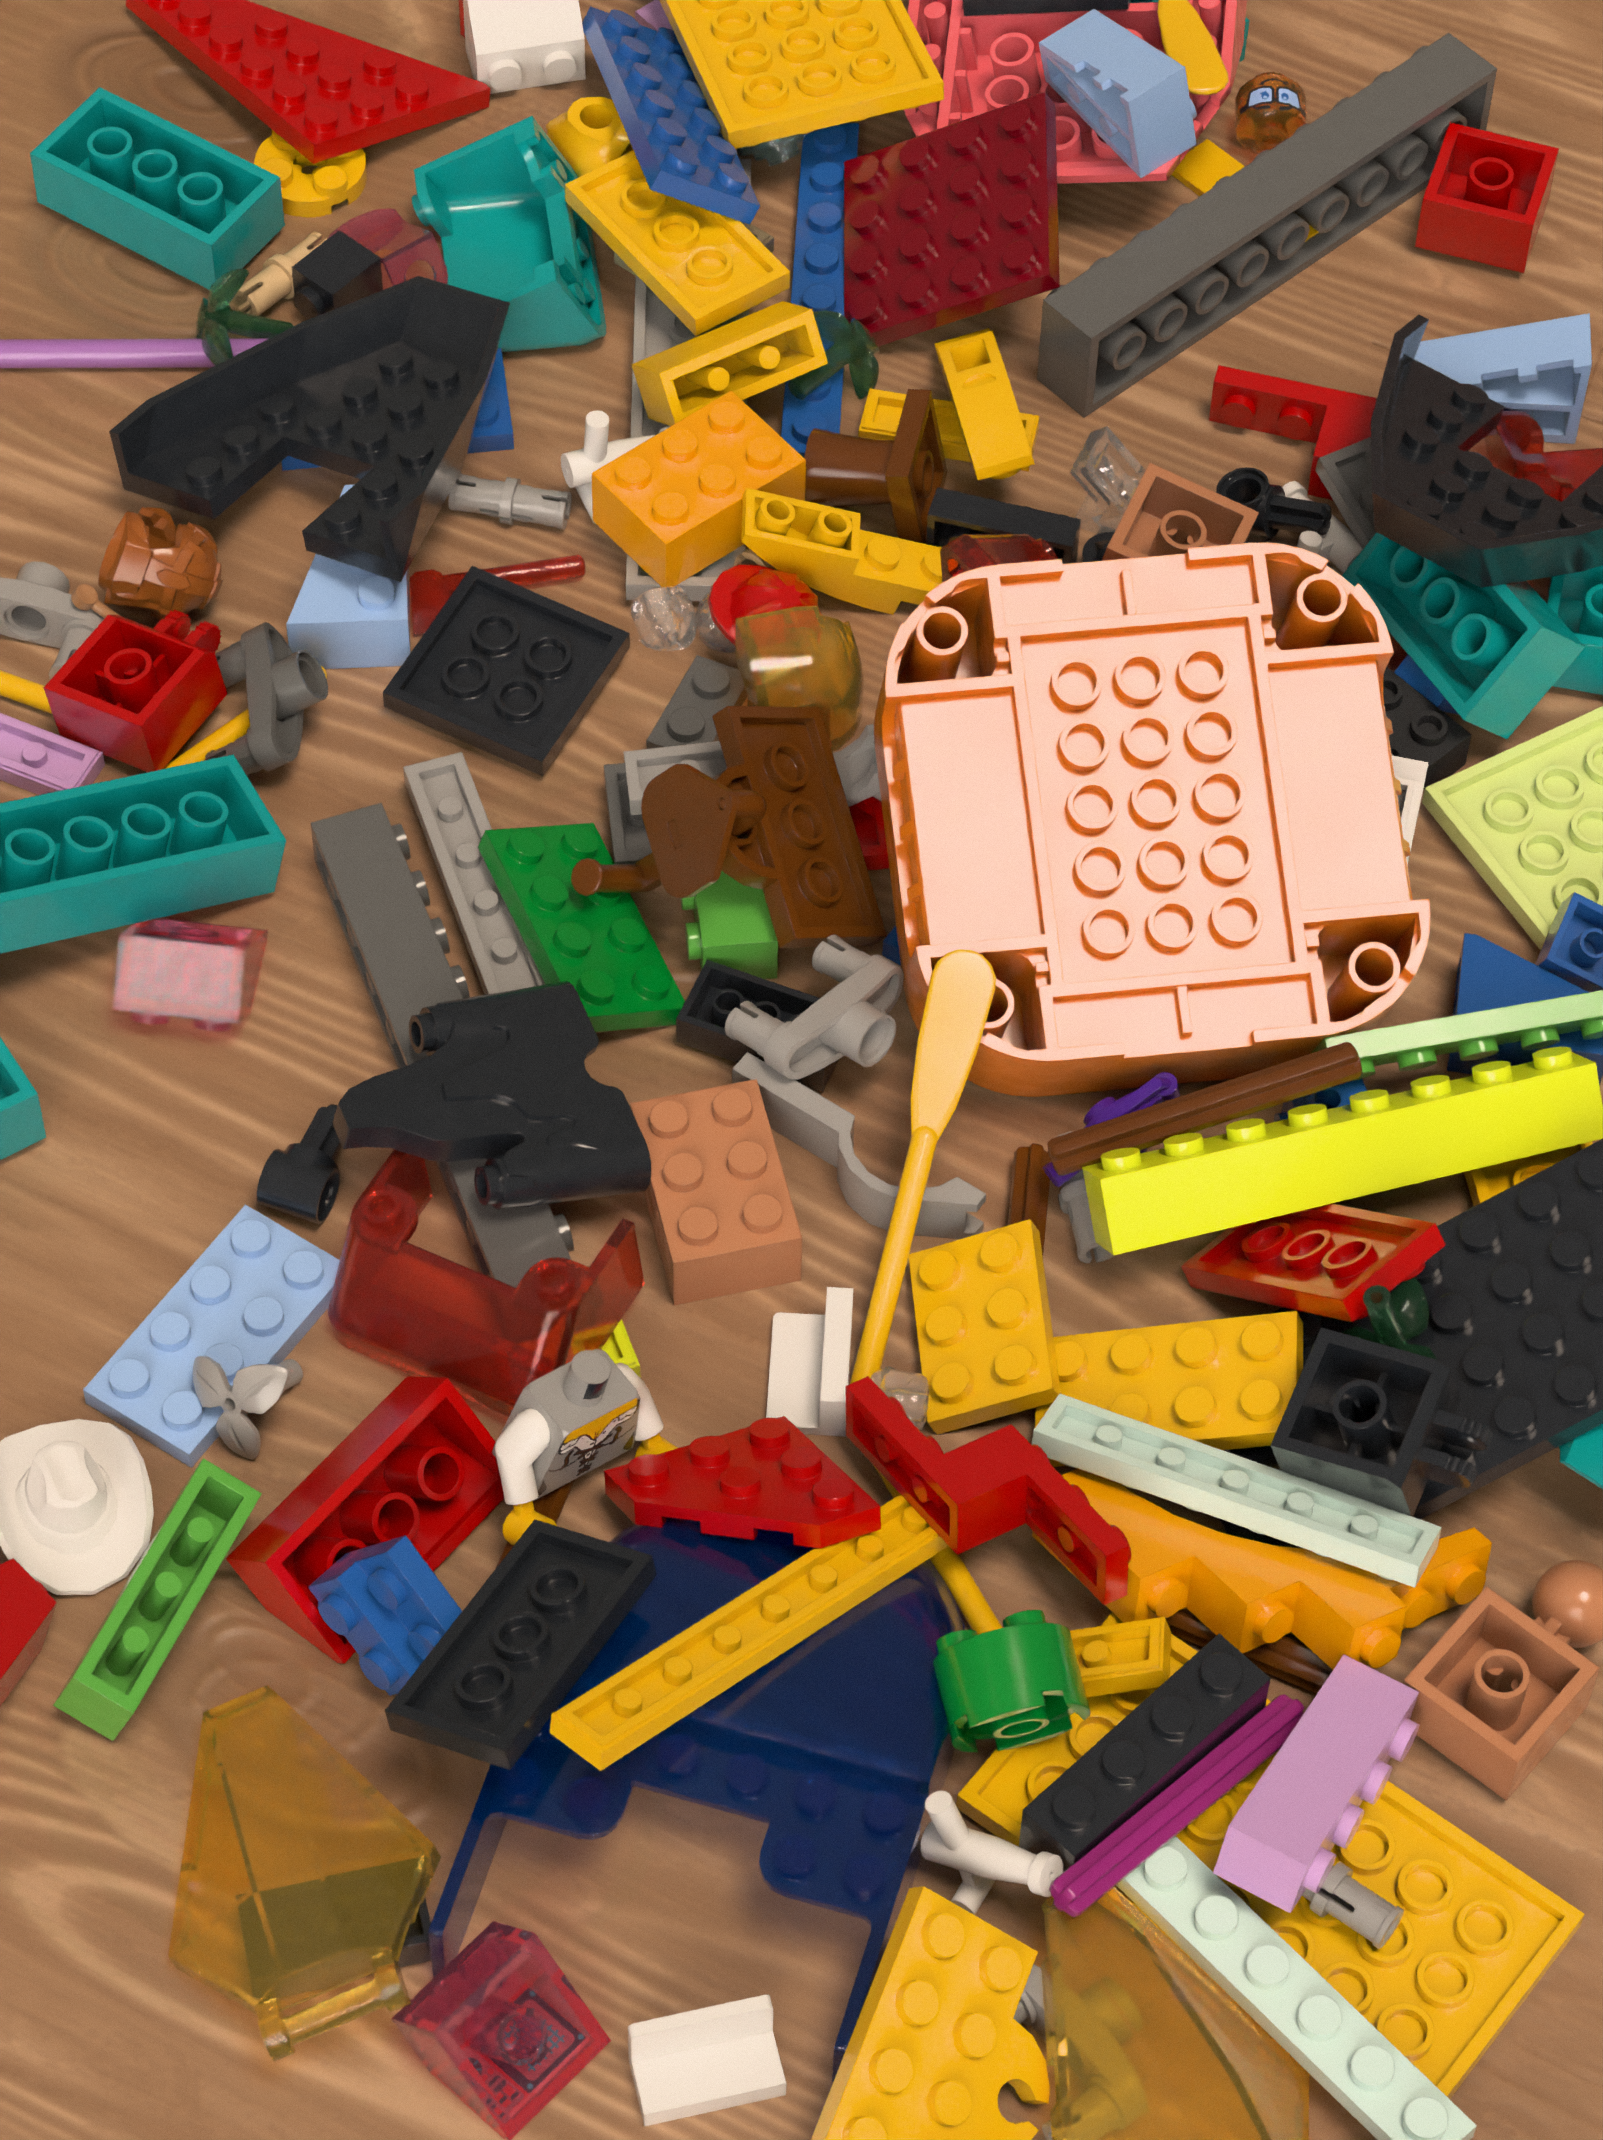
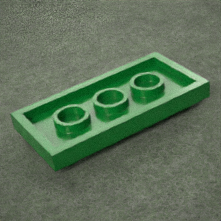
[478,823,685,1032]

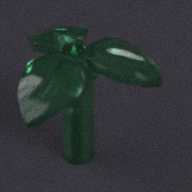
[196,269,293,365]
[788,310,880,400]
[1339,1277,1438,1361]

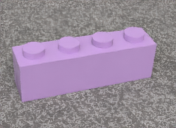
[1213,1655,1420,1913]

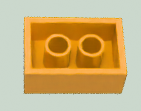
[592,391,806,591]

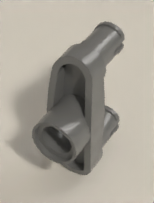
[205,622,328,776]

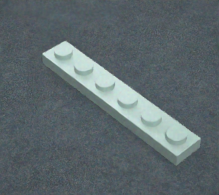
[1032,1393,1442,1588]
[1116,1836,1477,2140]

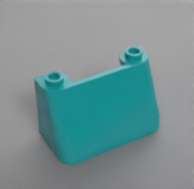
[412,116,607,352]

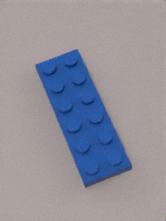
[582,6,760,225]

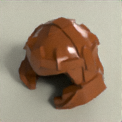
[98,507,223,620]

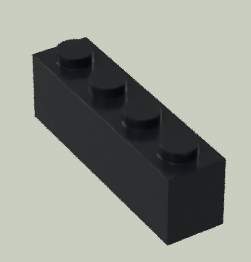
[1019,1634,1271,1872]

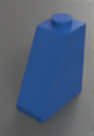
[1447,933,1603,1085]

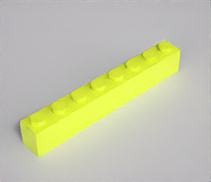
[1082,1047,1603,1256]

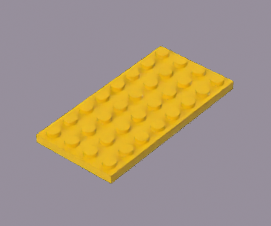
[956,1612,1585,2099]

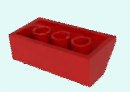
[226,1376,504,1664]

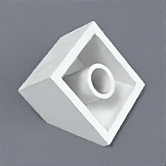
[463,0,586,94]

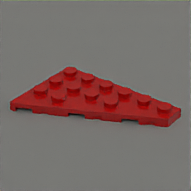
[126,0,491,164]

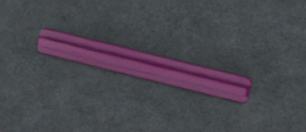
[1049,1694,1305,1917]

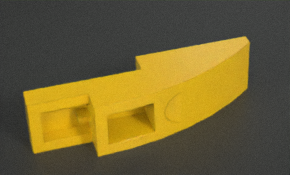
[934,328,1035,481]
[741,488,965,615]

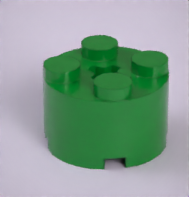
[933,1610,1090,1752]

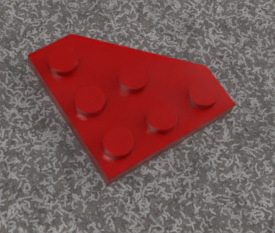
[604,1416,881,1549]

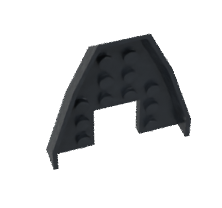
[109,276,510,582]
[1371,315,1603,588]

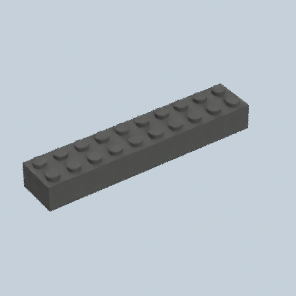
[1037,33,1497,418]

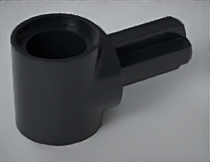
[1216,467,1332,543]
[257,1104,342,1224]

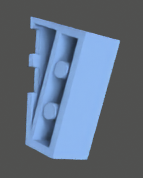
[1038,9,1197,178]
[1414,313,1592,444]
[286,484,411,669]

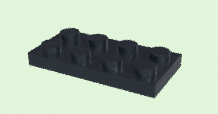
[385,1519,657,1770]

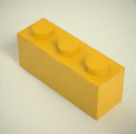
[631,301,828,426]

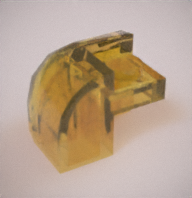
[735,606,864,752]

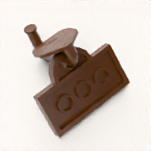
[571,706,887,948]

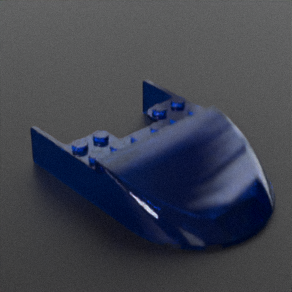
[428,1517,965,2084]

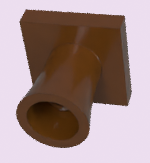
[804,389,948,544]

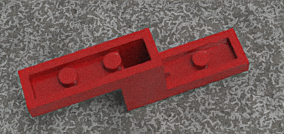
[1209,365,1377,501]
[845,1376,1132,1606]

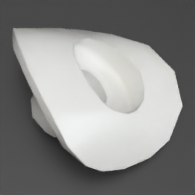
[0,1419,154,1595]

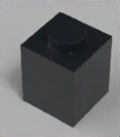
[292,230,383,320]

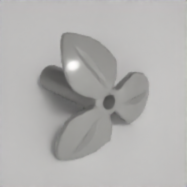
[193,1356,303,1460]

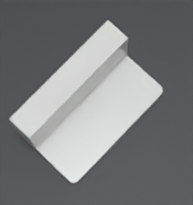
[766,1287,854,1437]
[628,1995,786,2127]

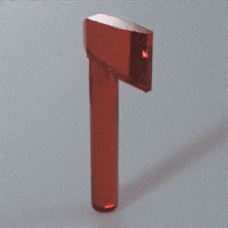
[410,554,586,637]

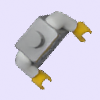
[492,1349,678,1546]

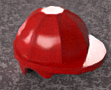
[708,564,822,671]

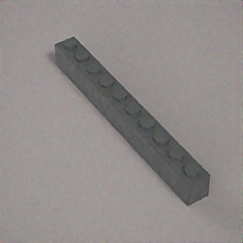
[311,803,596,1345]

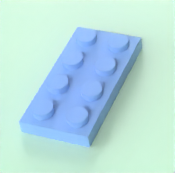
[83,1205,352,1468]

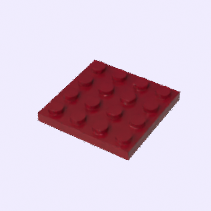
[844,92,1060,354]

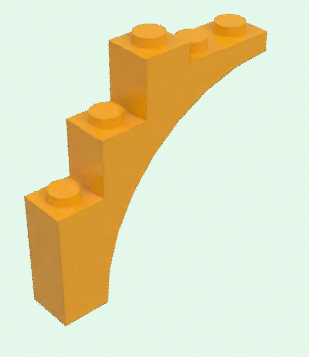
[1032,1468,1492,1670]

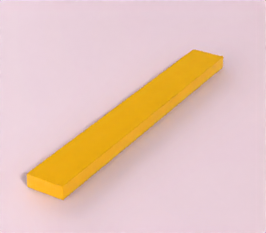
[550,1494,948,1771]

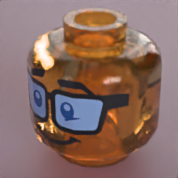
[1235,72,1307,154]

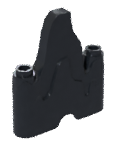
[333,981,651,1209]

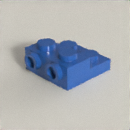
[308,1535,462,1696]

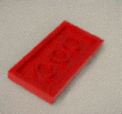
[1181,1204,1446,1322]

